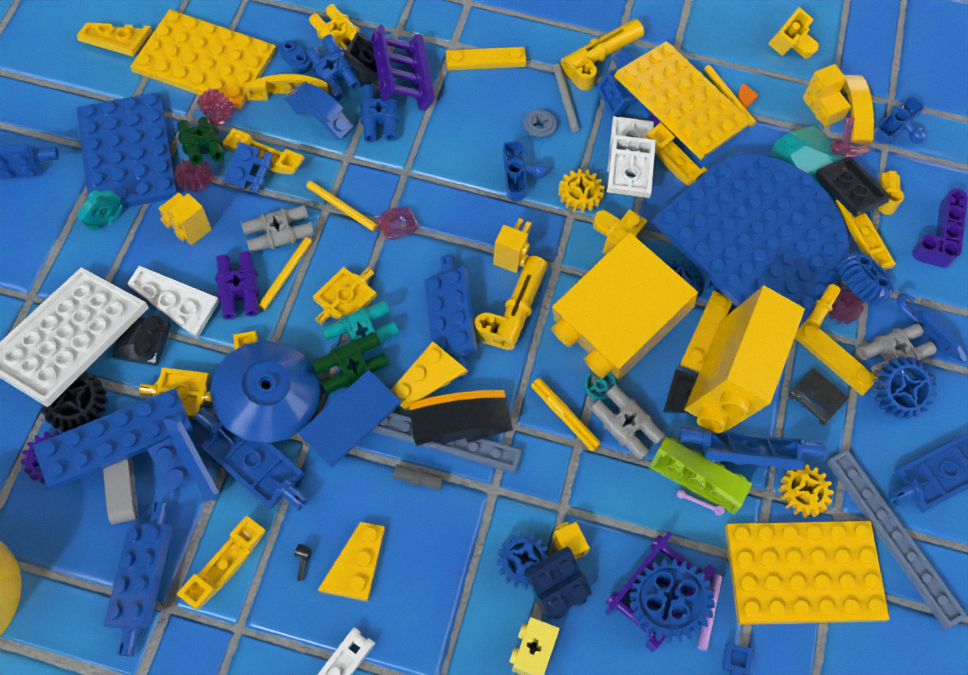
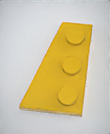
[77,22,152,57]
[391,342,469,410]
[318,522,385,602]

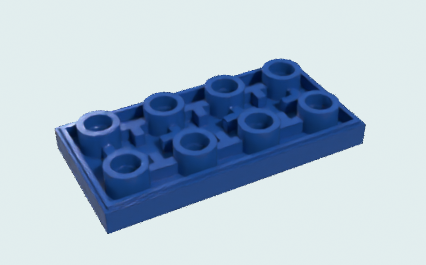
[298,370,402,468]

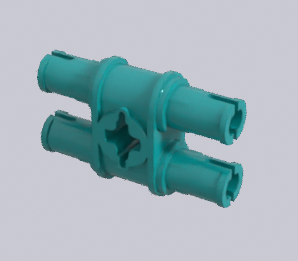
[321,301,399,349]

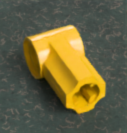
[878,171,904,215]

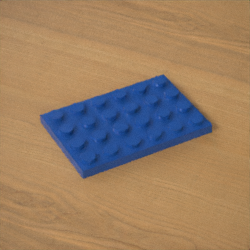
[77,92,178,208]

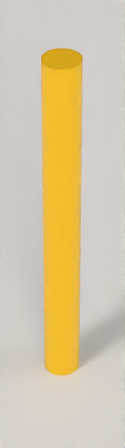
[704,65,756,127]
[306,181,378,232]
[258,237,312,311]

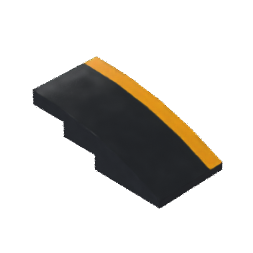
[409,390,513,446]

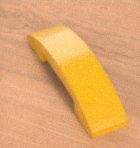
[245,74,329,101]
[843,75,874,143]
[646,123,708,186]
[223,128,305,174]
[177,516,266,611]

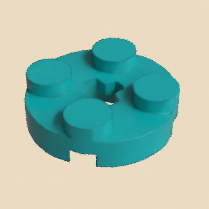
[77,190,122,231]

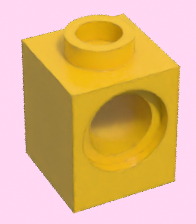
[552,522,590,559]

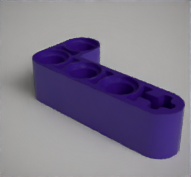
[912,188,968,268]

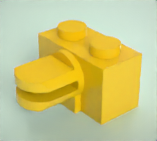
[768,7,819,59]
[593,209,648,254]
[493,218,532,273]

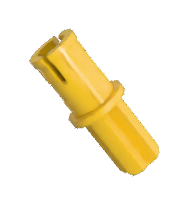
[807,284,841,327]

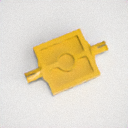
[313,267,377,325]
[139,367,212,419]

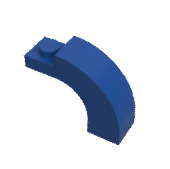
[283,83,353,140]

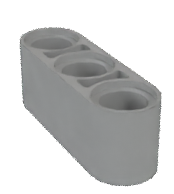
[103,457,138,525]

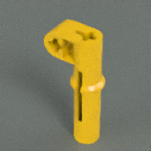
[561,19,644,90]
[474,256,548,350]

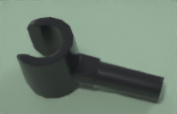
[294,544,312,581]

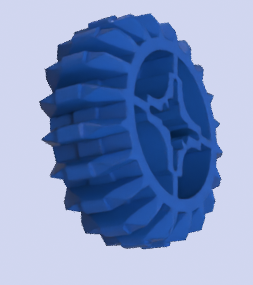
[838,251,894,306]
[872,356,937,419]

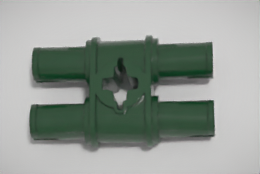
[177,117,224,165]
[311,332,390,395]

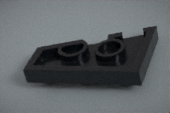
[663,369,698,413]

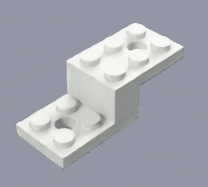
[607,116,656,198]

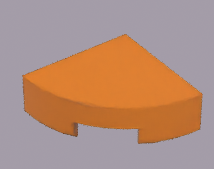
[738,83,759,109]

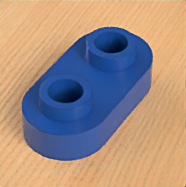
[279,40,312,74]

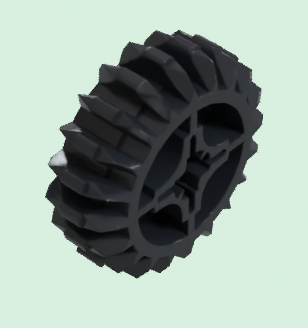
[40,371,108,432]

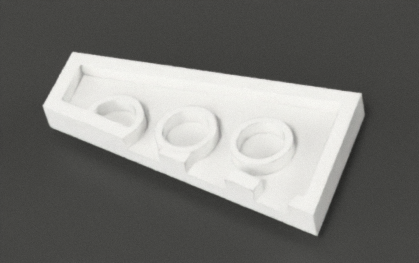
[127,266,220,339]

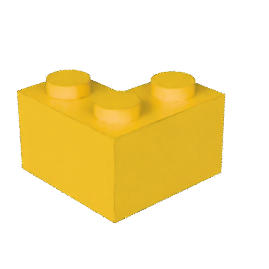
[802,64,851,127]
[158,193,212,246]

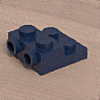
[524,546,592,620]

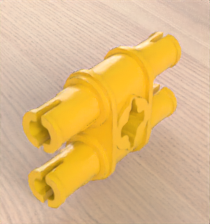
[309,4,360,51]

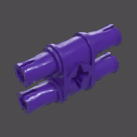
[215,251,260,320]

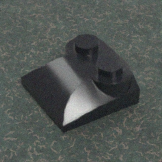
[343,31,378,85]
[112,316,171,366]

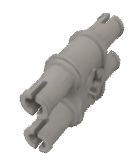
[241,205,314,253]
[858,323,936,379]
[590,384,665,460]

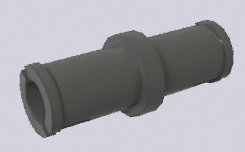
[393,464,443,491]

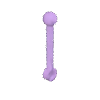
[676,490,725,516]

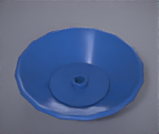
[210,340,321,444]

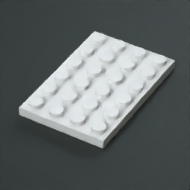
[0,267,148,407]

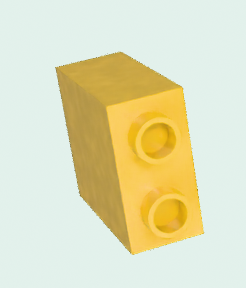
[551,232,698,381]
[684,285,805,433]

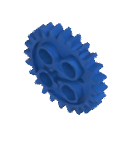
[630,559,715,643]

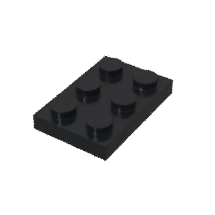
[815,156,891,217]

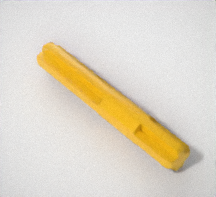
[531,378,600,451]

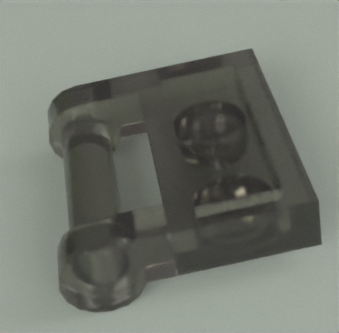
[787,368,849,426]

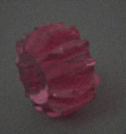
[197,88,234,124]
[175,159,213,194]
[828,287,864,325]

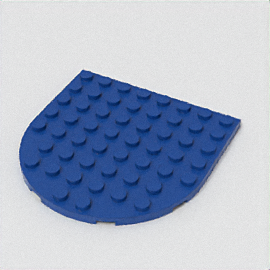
[651,155,850,330]

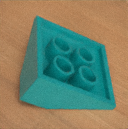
[769,125,847,189]

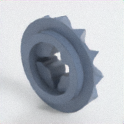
[524,110,556,139]

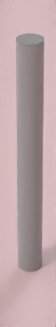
[553,64,579,132]

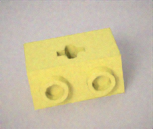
[509,617,560,675]

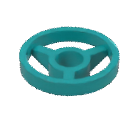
[584,371,617,401]

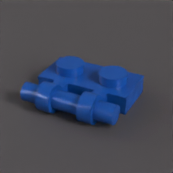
[223,141,273,194]

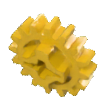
[558,169,605,213]
[778,464,834,518]

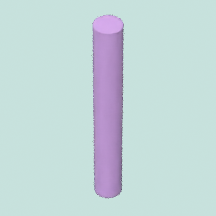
[697,574,722,651]

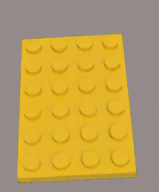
[130,9,277,110]
[614,41,752,160]
[725,521,890,625]

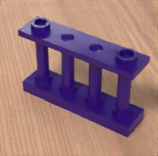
[371,24,435,111]
[605,531,717,652]

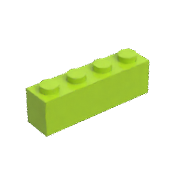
[649,437,752,515]

